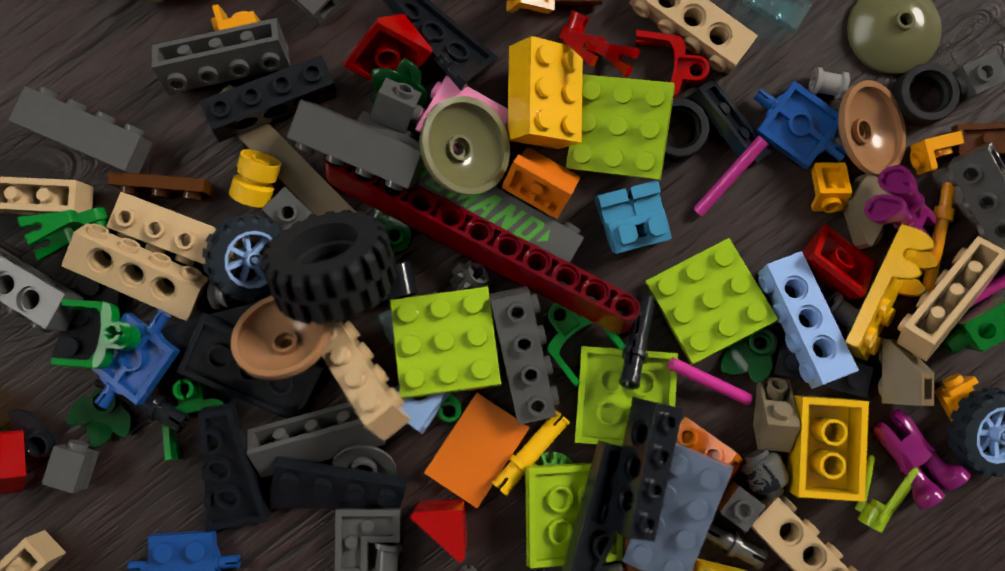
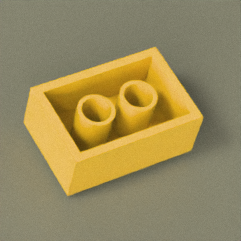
[507,36,583,149]
[786,395,869,502]

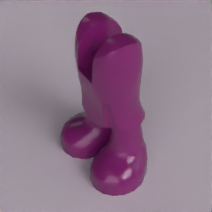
[864,165,937,237]
[873,409,971,510]

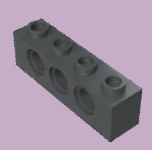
[0,247,85,333]

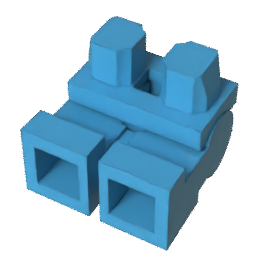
[594,180,672,254]

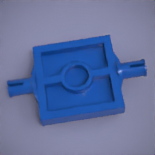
[753,80,846,169]
[91,309,180,409]
[127,530,241,571]

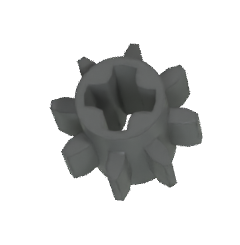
[449,260,490,291]

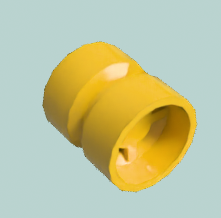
[229,149,282,208]

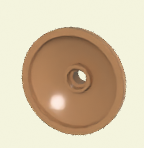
[837,80,906,176]
[231,296,331,380]

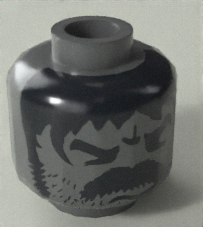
[740,449,790,499]

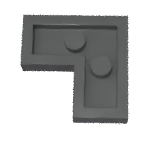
[335,508,401,571]

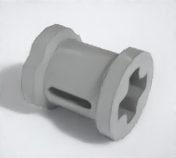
[809,67,850,100]

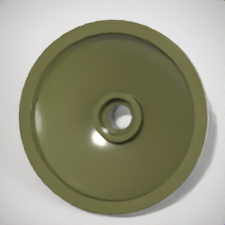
[847,0,942,75]
[420,96,510,195]

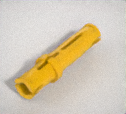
[491,410,570,496]

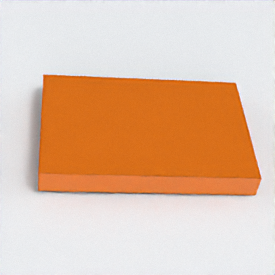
[424,392,530,508]

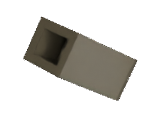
[843,173,890,250]
[878,339,934,406]
[753,377,801,453]

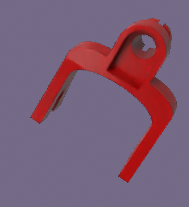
[559,11,641,77]
[636,30,710,99]

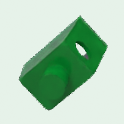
[942,295,1005,355]

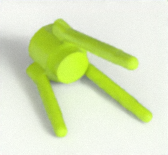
[854,455,919,533]

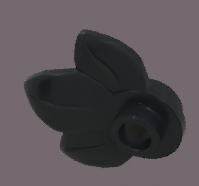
[3,409,59,471]

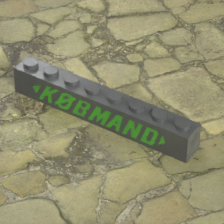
[357,111,584,263]

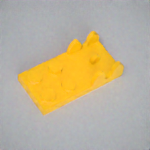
[846,224,938,362]

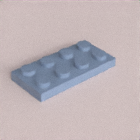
[622,443,733,571]

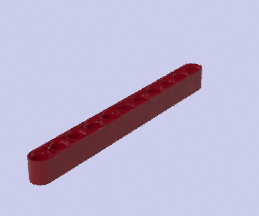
[324,154,640,334]

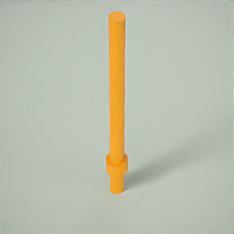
[917,182,956,359]

